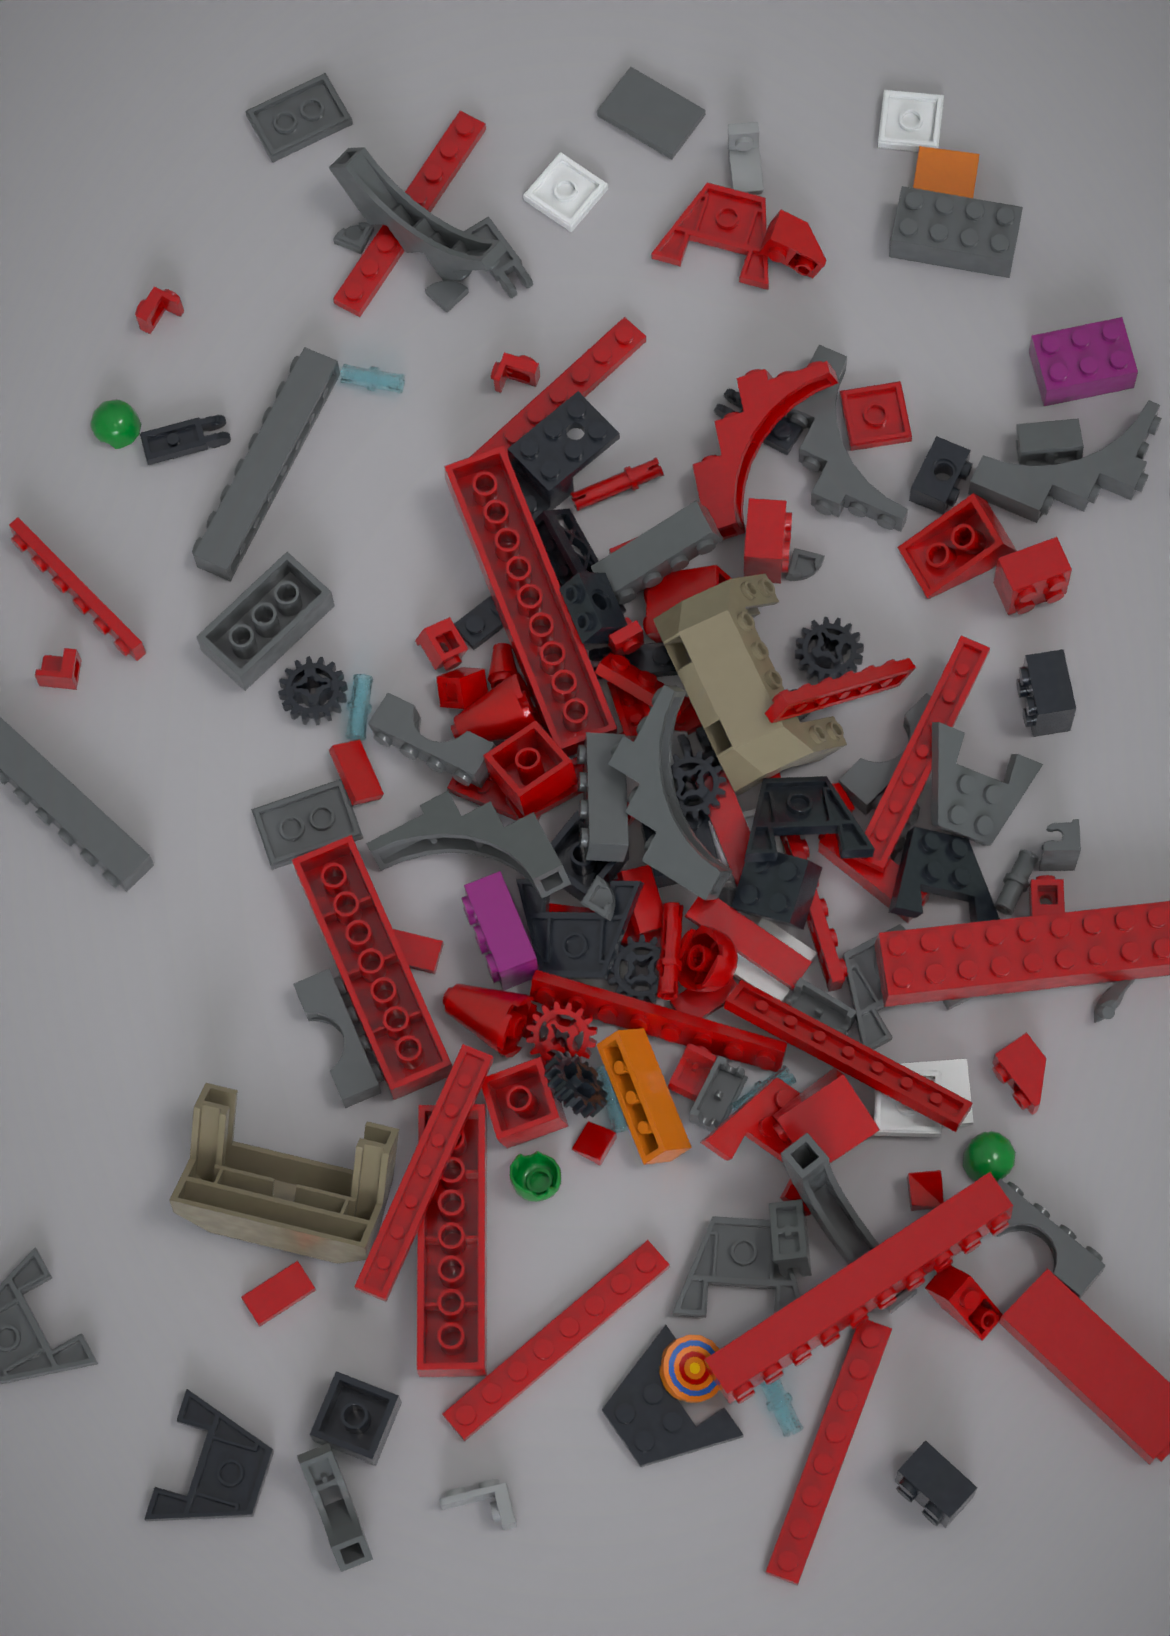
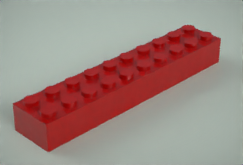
[444,445,617,757]
[874,901,1170,1007]
[704,1172,1013,1404]

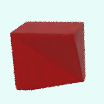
[907,1170,944,1211]

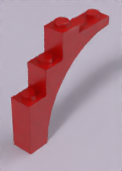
[692,361,838,540]

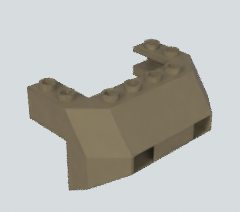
[653,574,847,796]
[169,1083,399,1264]

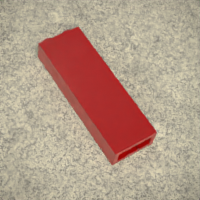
[999,1268,1170,1465]

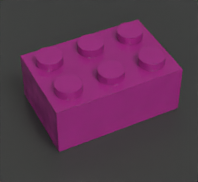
[1029,317,1138,407]
[461,871,538,991]

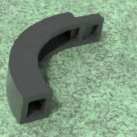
[781,1133,917,1314]

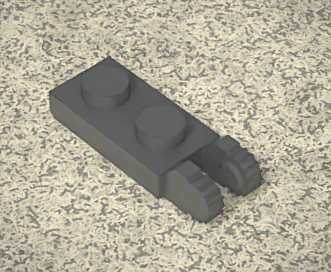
[464,217,533,298]

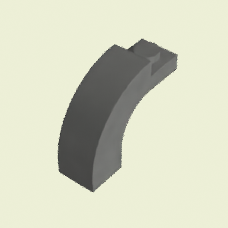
[297,1443,373,1572]

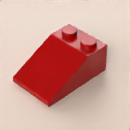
[897,493,1017,599]

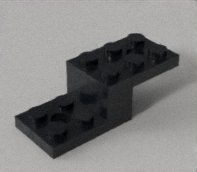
[508,391,620,520]

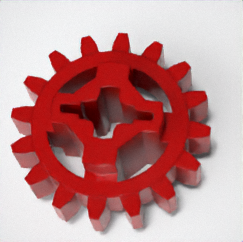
[526,998,598,1062]

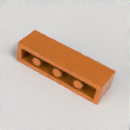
[596,1028,692,1165]

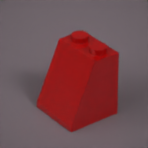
[643,565,731,643]
[772,1068,880,1163]

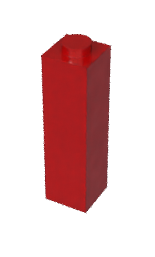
[818,834,930,923]

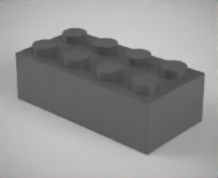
[889,186,1023,278]
[196,552,335,691]

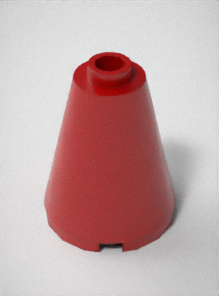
[450,673,543,742]
[442,983,537,1058]

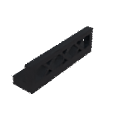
[534,508,626,614]

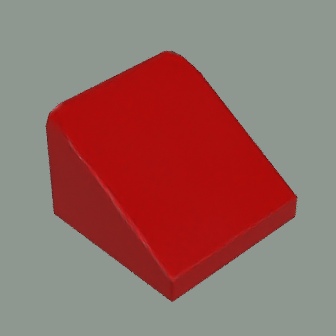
[572,1121,617,1166]

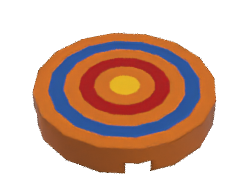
[659,1335,720,1403]

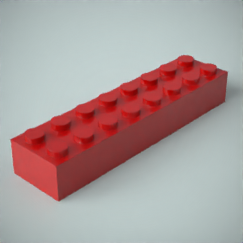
[292,835,452,1100]
[417,1104,487,1377]

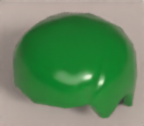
[90,399,142,449]
[963,1131,1016,1182]
[510,1151,561,1202]

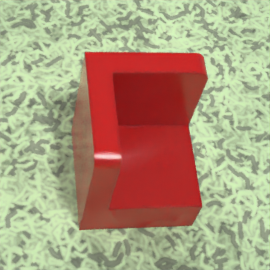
[35,648,82,690]
[436,667,488,709]

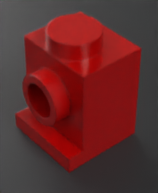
[415,617,468,671]
[1029,875,1065,916]

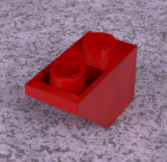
[759,209,827,279]
[992,1032,1047,1115]
[925,1265,1003,1341]

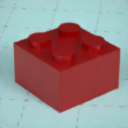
[744,498,792,584]
[993,537,1072,615]
[483,720,578,817]
[482,1056,569,1149]

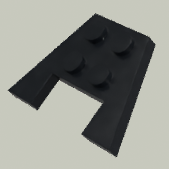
[744,776,875,862]
[888,826,1000,923]
[516,879,644,980]
[602,1325,744,1467]
[144,1389,274,1521]

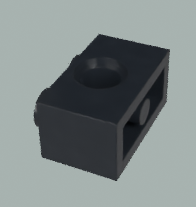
[909,436,973,515]
[559,572,628,644]

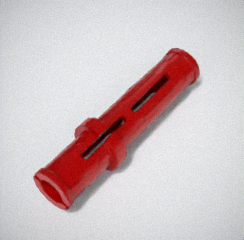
[570,457,664,512]
[656,902,684,1000]

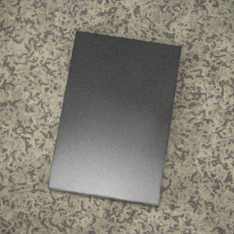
[597,67,706,160]
[245,73,353,162]
[251,779,363,870]

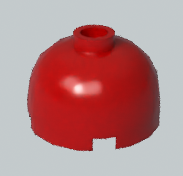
[678,925,738,992]

